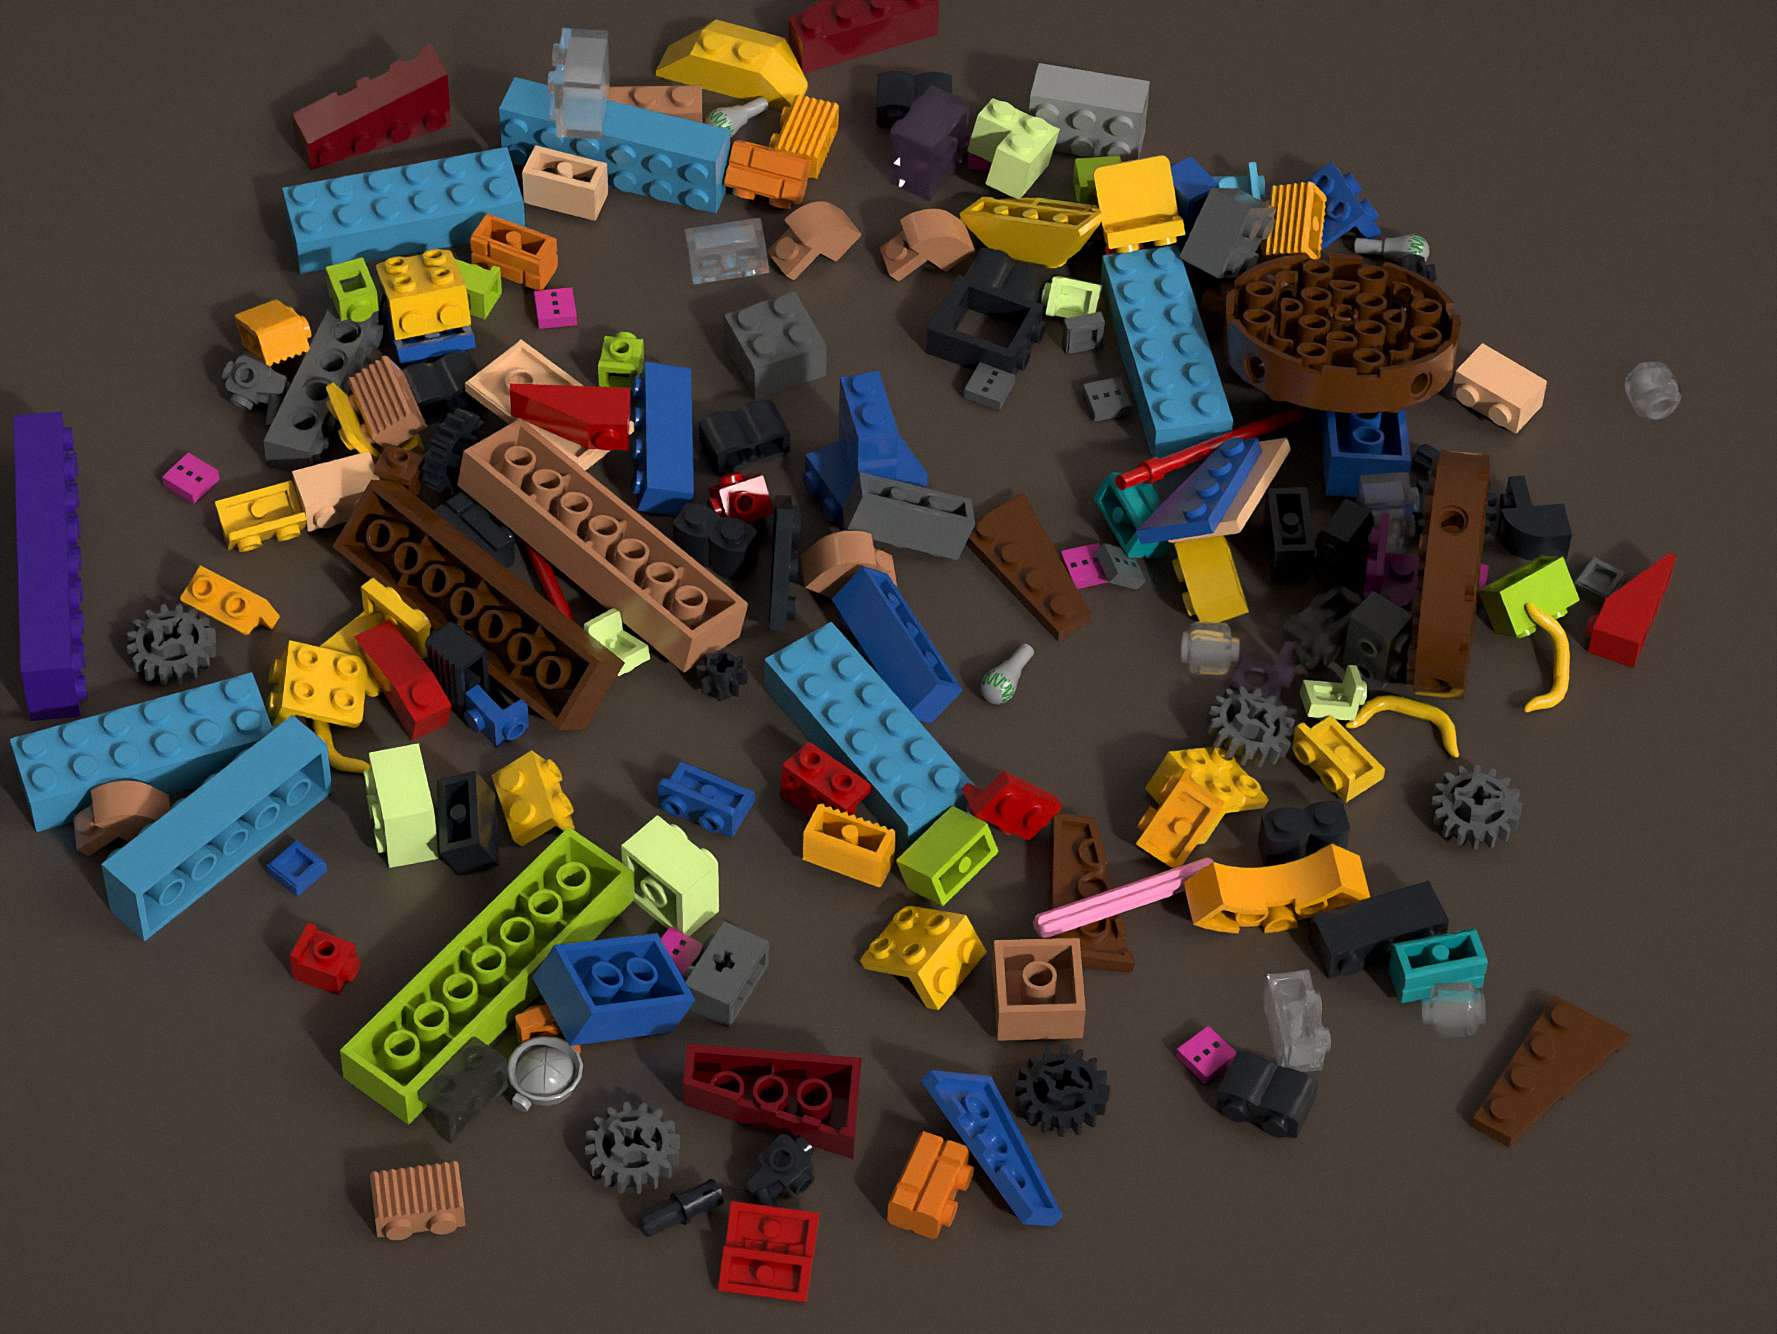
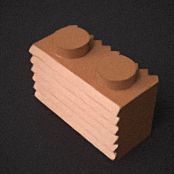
[348,356,427,449]
[370,1161,466,1240]

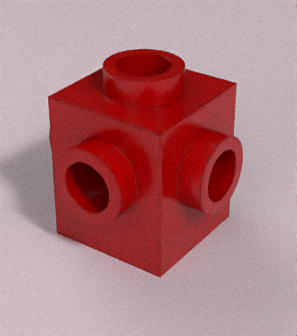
[707,471,774,527]

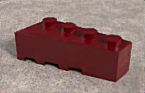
[788,0,939,74]
[292,44,452,170]
[683,1043,862,1159]

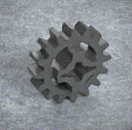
[127,603,217,686]
[1205,686,1295,767]
[1430,765,1523,850]
[585,1102,680,1194]

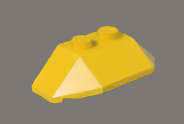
[656,20,808,110]
[959,197,1103,268]

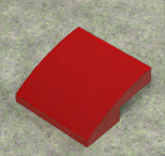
[718,1201,820,1302]

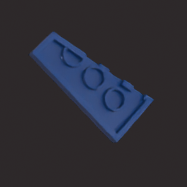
[1136,437,1262,544]
[921,1070,1063,1226]

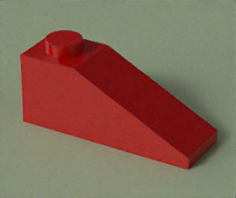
[510,383,631,451]
[1585,553,1676,668]
[353,620,452,741]

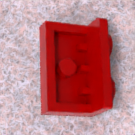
[961,770,1063,841]

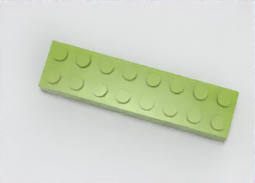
[340,827,635,1125]

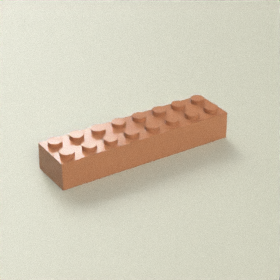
[457,418,748,672]

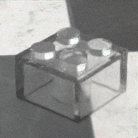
[548,28,610,140]

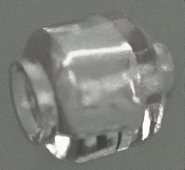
[1624,361,1682,420]
[1180,622,1240,675]
[1422,981,1486,1038]

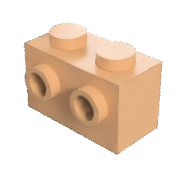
[522,145,608,221]
[1451,343,1547,434]
[292,451,380,532]

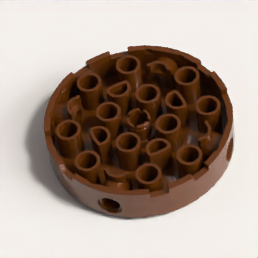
[1221,253,1461,413]
[1406,449,1491,700]

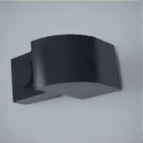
[1496,475,1572,561]

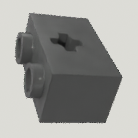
[683,921,769,1028]

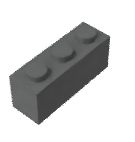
[842,472,975,560]

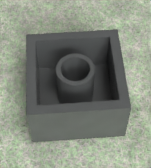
[1179,188,1276,278]
[724,291,827,399]

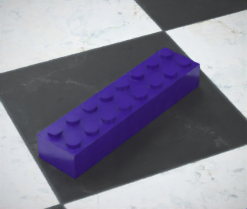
[13,411,87,721]

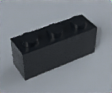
[1308,881,1449,979]

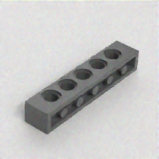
[263,275,389,472]

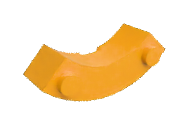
[1184,844,1370,933]

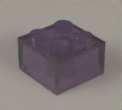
[889,85,971,201]

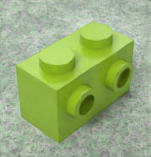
[1478,555,1580,639]
[896,806,999,907]

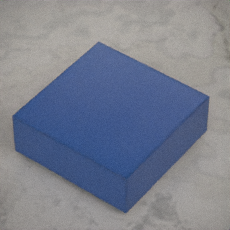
[266,840,327,897]

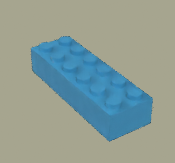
[499,77,730,214]
[282,147,525,274]
[1100,245,1233,459]
[764,622,975,852]
[10,672,272,832]
[101,715,333,941]

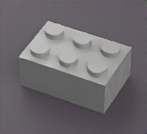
[1029,63,1150,162]

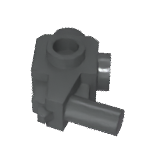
[222,355,291,428]

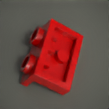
[779,742,871,818]

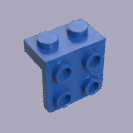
[1303,161,1382,251]

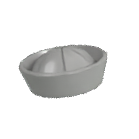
[507,1036,583,1106]

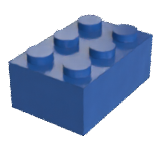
[1319,407,1411,500]
[533,933,695,1046]

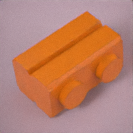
[724,140,813,209]
[470,213,558,291]
[887,1131,974,1240]

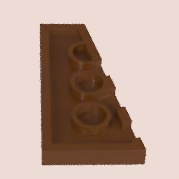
[965,492,1091,642]
[1049,813,1135,973]
[1471,995,1630,1147]

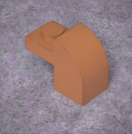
[767,201,862,280]
[880,209,975,282]
[800,530,897,598]
[73,781,170,856]

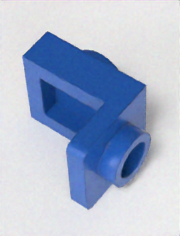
[464,685,529,748]

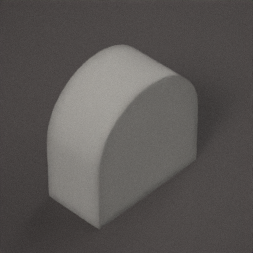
[512,1093,532,1112]

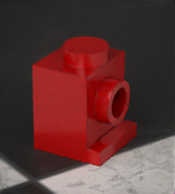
[289,922,360,995]

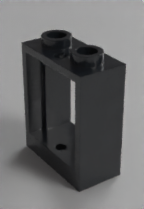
[926,275,1047,376]

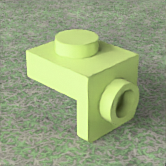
[1041,276,1103,318]
[584,608,650,676]
[1300,665,1367,721]

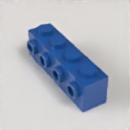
[630,361,694,516]
[832,566,963,723]

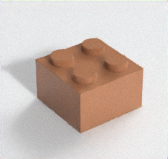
[992,938,1086,1041]

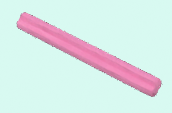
[1033,858,1214,938]

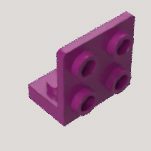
[1362,513,1419,629]

